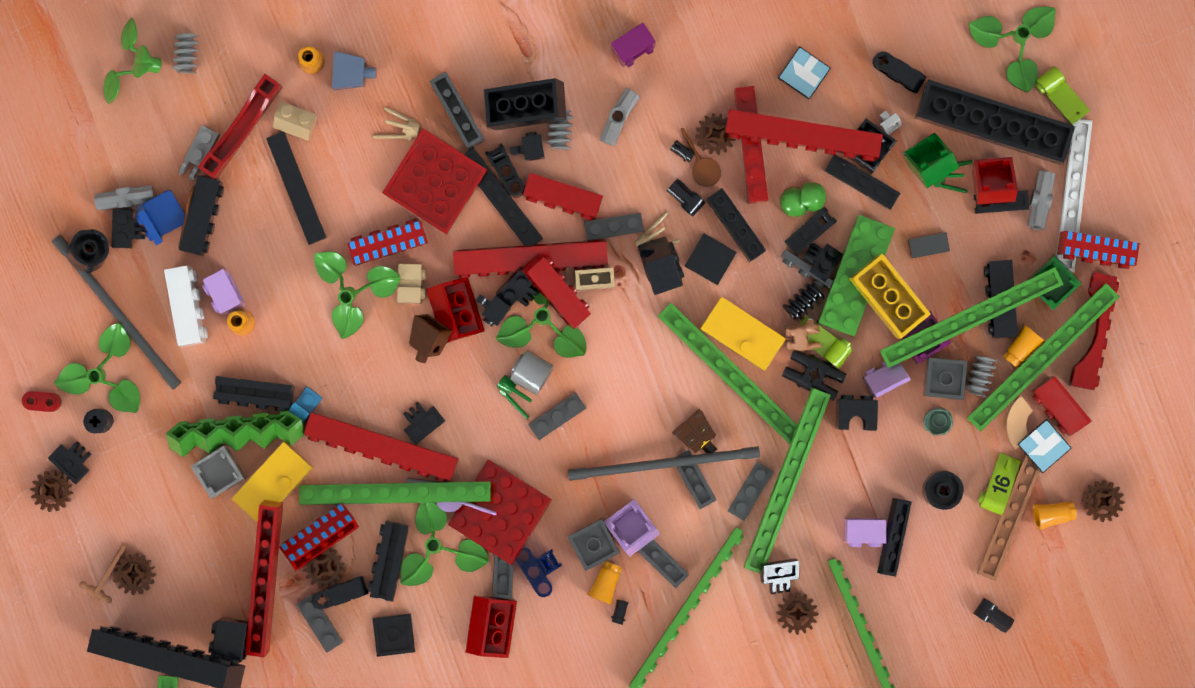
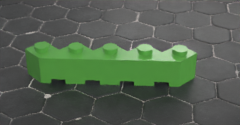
[166,410,304,457]

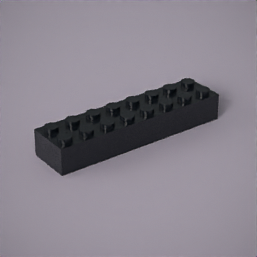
[914,80,1076,165]
[87,626,245,688]

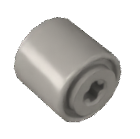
[510,351,554,396]

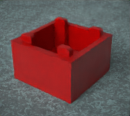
[972,157,1018,205]

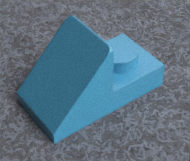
[289,387,323,425]

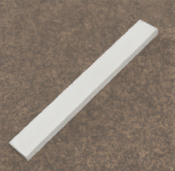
[1056,119,1093,273]

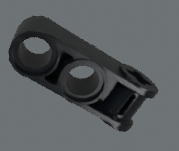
[872,51,927,94]
[485,143,525,198]
[311,576,369,609]

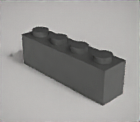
[429,72,485,150]

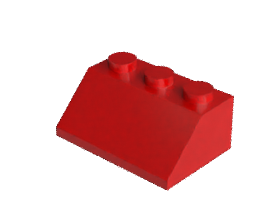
[426,277,485,343]
[1032,376,1092,436]
[465,595,517,658]

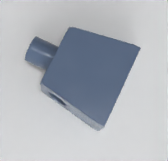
[332,52,376,90]

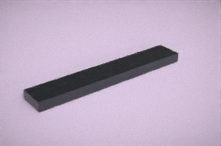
[266,132,327,245]
[464,148,543,245]

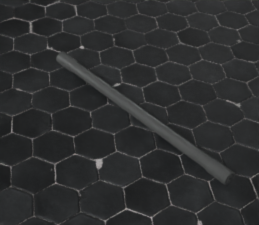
[52,235,181,390]
[568,446,760,481]

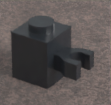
[510,132,545,161]
[476,294,511,327]

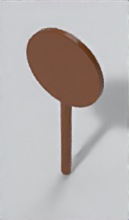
[681,128,721,187]
[178,186,195,247]

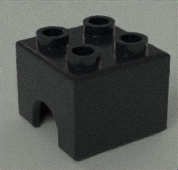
[843,118,897,174]
[637,236,685,295]
[835,395,878,431]
[208,617,248,663]

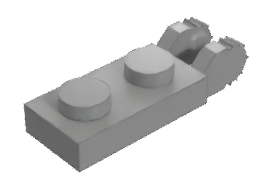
[179,125,220,181]

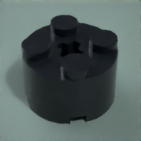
[68,229,109,273]
[923,471,964,510]

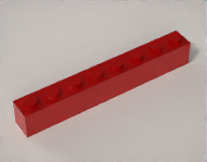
[725,109,883,162]
[453,240,608,278]
[304,412,459,482]
[245,500,283,658]

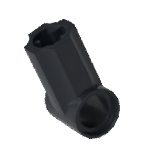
[667,178,706,217]
[973,598,1014,633]

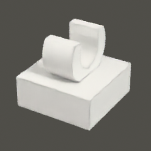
[880,111,902,135]

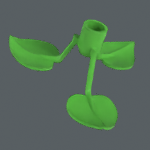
[969,7,1056,92]
[103,17,161,104]
[314,251,401,339]
[496,287,587,358]
[54,323,140,413]
[400,503,489,586]

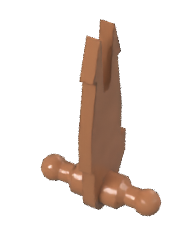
[79,544,126,603]

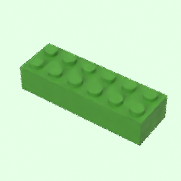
[817,215,895,337]

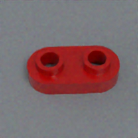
[22,391,61,412]

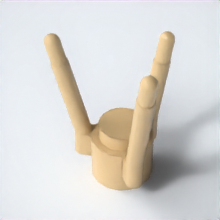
[373,107,420,140]
[635,212,680,247]

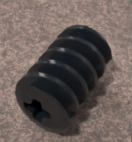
[782,281,825,321]
[83,409,114,434]

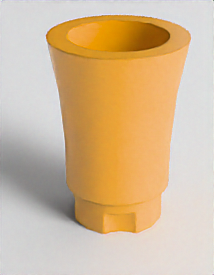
[298,46,325,74]
[227,309,255,335]
[1003,325,1045,368]
[1033,501,1077,531]
[587,561,622,605]

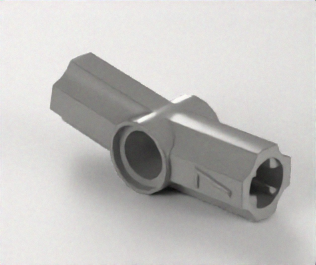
[600,88,640,146]
[1028,170,1055,230]
[94,186,154,210]

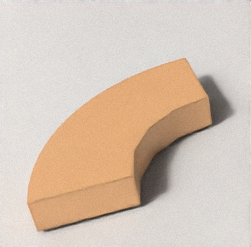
[1006,396,1033,450]

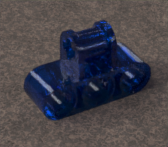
[516,547,562,597]

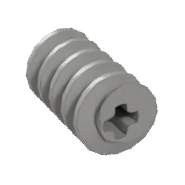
[172,33,199,74]
[547,110,574,150]
[965,356,999,398]

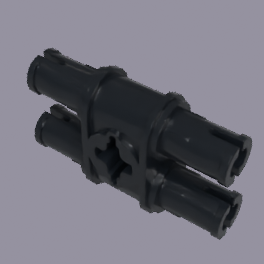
[782,350,847,401]

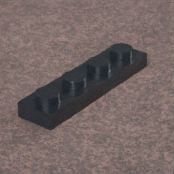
[825,155,900,210]
[877,498,912,577]

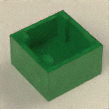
[903,133,959,188]
[1026,254,1081,310]

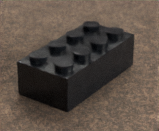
[484,78,567,131]

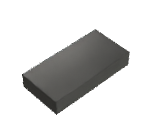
[908,232,950,258]

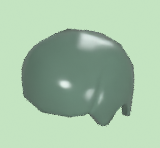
[923,407,953,436]

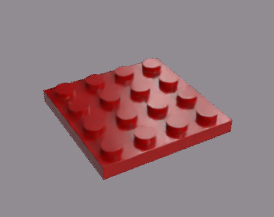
[382,128,488,234]
[448,460,552,565]

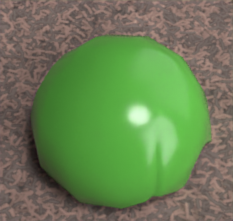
[801,182,826,212]
[780,187,808,217]

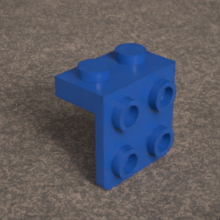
[135,190,185,245]

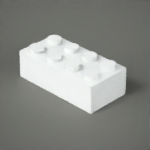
[164,266,208,347]

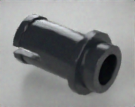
[670,140,695,162]
[611,599,629,625]

